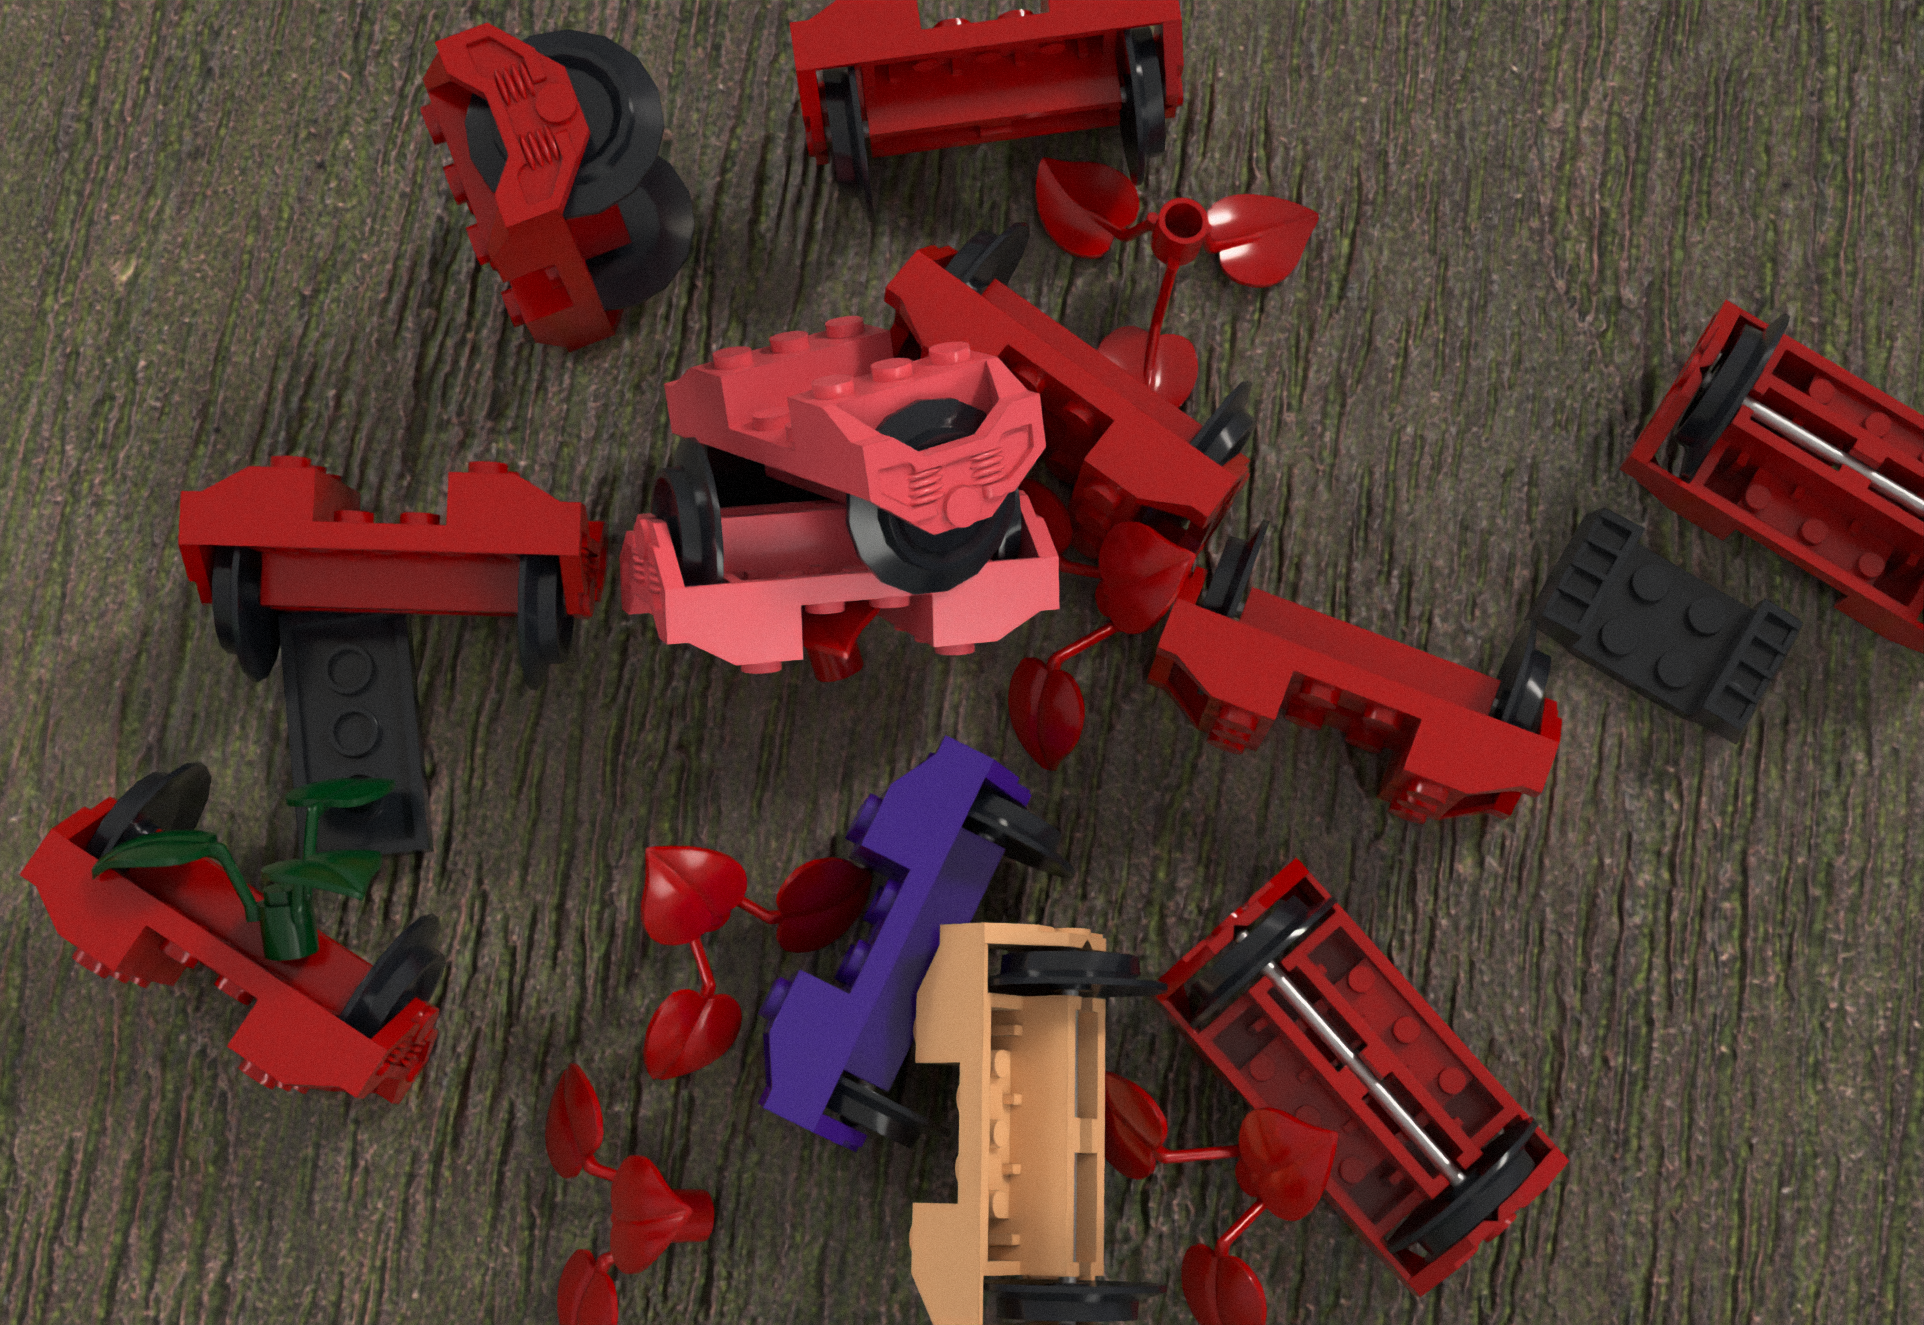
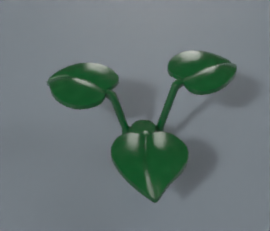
[91,778,396,961]

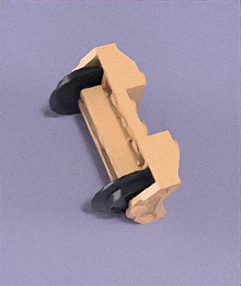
[909,922,1168,1325]

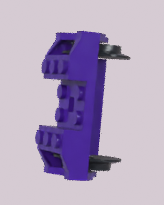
[757,735,1075,1152]

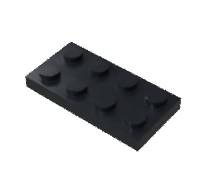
[278,611,434,859]

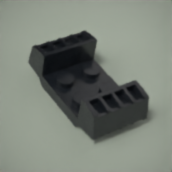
[1523,508,1803,744]

